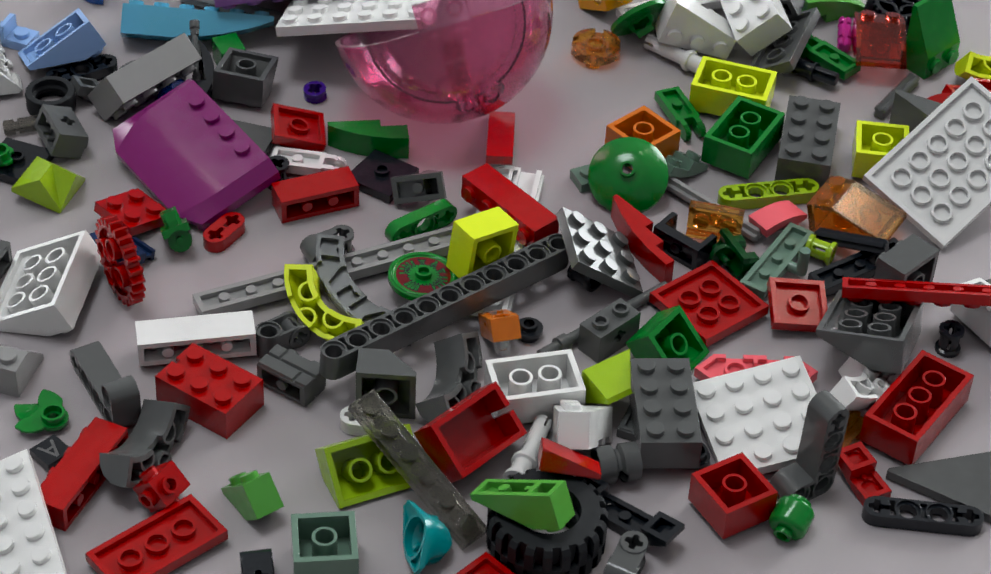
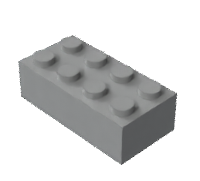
[87,32,202,121]

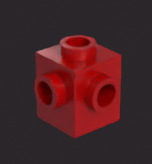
[132,460,191,513]

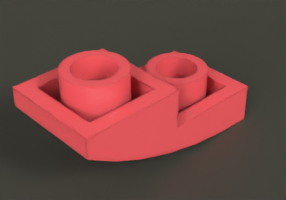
[748,200,807,237]

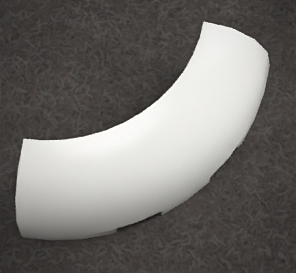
[830,357,890,411]

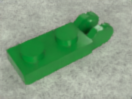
[800,35,861,80]
[654,86,706,141]

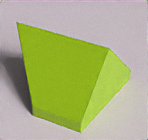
[581,349,633,405]

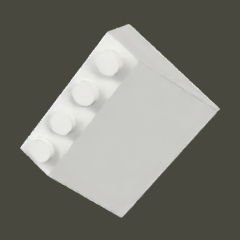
[0,230,101,336]

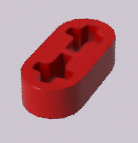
[203,212,245,253]

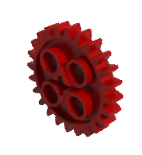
[95,214,146,307]

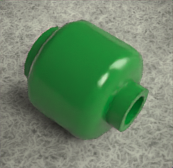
[768,494,815,542]

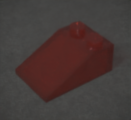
[851,10,907,70]

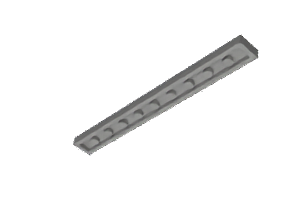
[192,226,453,315]

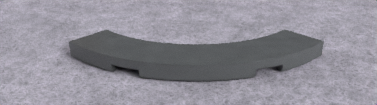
[316,233,411,346]

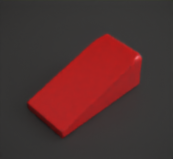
[538,438,602,480]

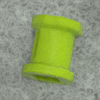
[805,234,838,265]

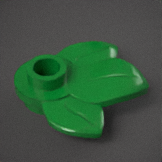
[14,389,69,433]

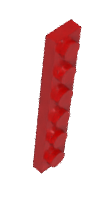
[842,277,991,309]

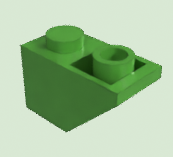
[221,470,284,521]

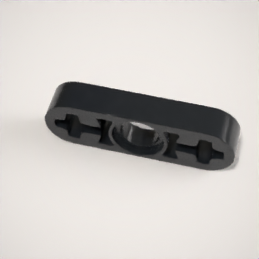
[46,54,118,82]

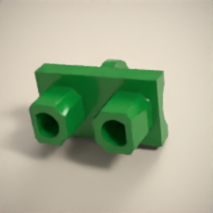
[160,206,192,252]

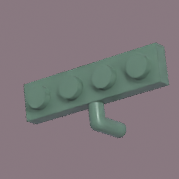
[740,222,814,300]

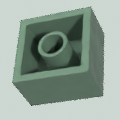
[291,511,359,574]

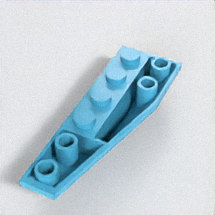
[120,0,274,41]

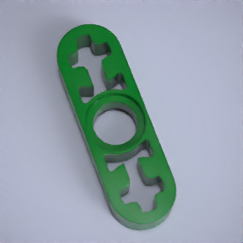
[385,199,457,242]

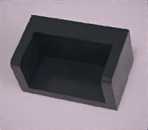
[653,212,717,270]

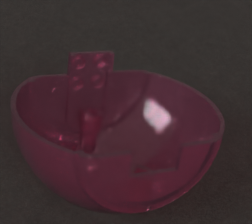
[335,0,553,124]

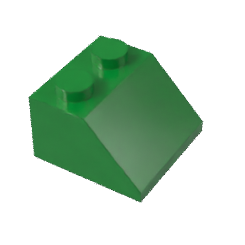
[626,305,710,371]

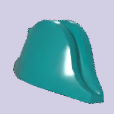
[403,500,452,574]

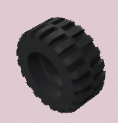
[486,468,608,574]

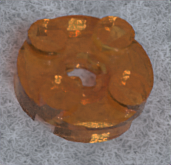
[571,28,621,69]

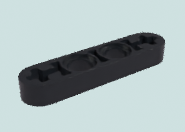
[861,496,984,537]

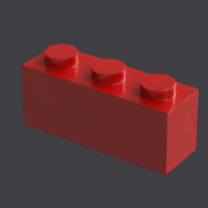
[271,166,359,223]

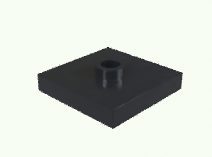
[0,137,54,185]
[352,149,419,204]

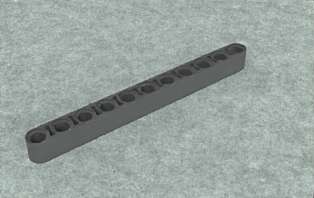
[319,233,569,380]

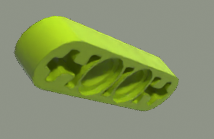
[717,178,819,211]

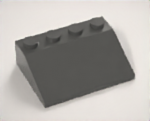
[815,290,923,376]

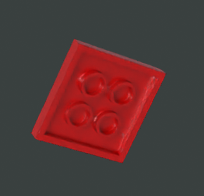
[649,260,769,347]

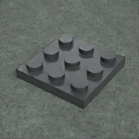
[556,207,643,298]

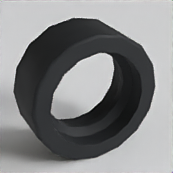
[25,76,76,119]

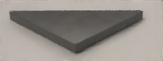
[886,451,991,524]

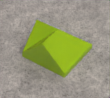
[11,156,85,214]

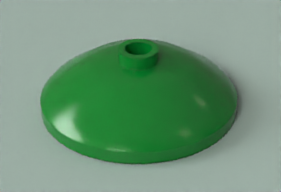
[588,137,669,213]

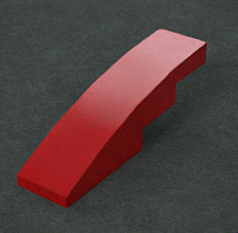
[486,111,515,165]
[611,194,674,283]

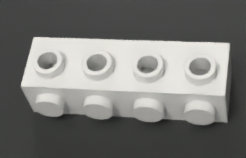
[135,310,257,367]

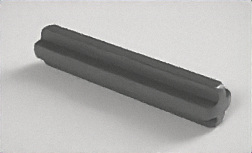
[873,73,920,119]

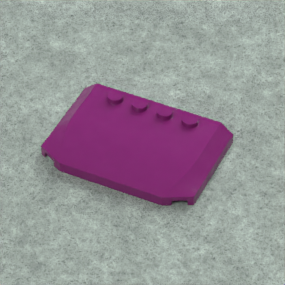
[112,79,281,231]

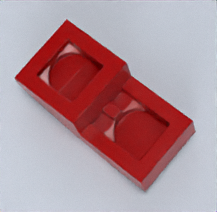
[838,441,892,506]

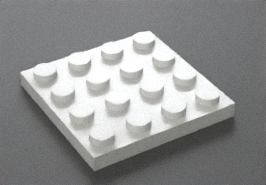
[693,355,817,474]

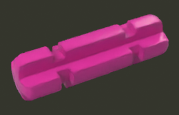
[837,16,852,53]

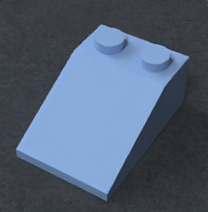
[18,8,107,71]

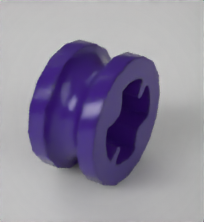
[303,81,327,104]

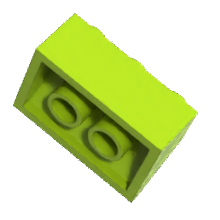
[315,424,426,509]

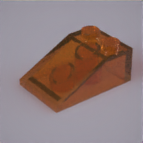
[807,176,907,240]

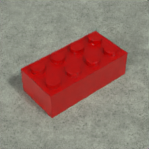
[859,350,974,465]

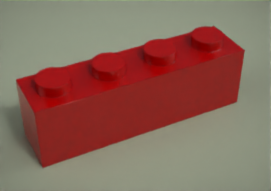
[461,163,559,247]
[40,417,128,532]

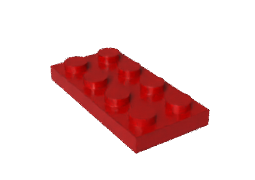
[85,494,228,574]

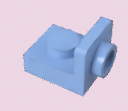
[0,13,40,51]

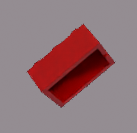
[155,343,264,439]
[414,381,527,485]

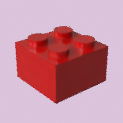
[688,452,778,539]

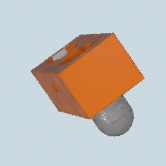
[478,309,522,357]

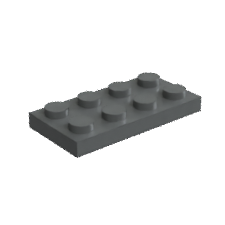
[750,7,821,74]

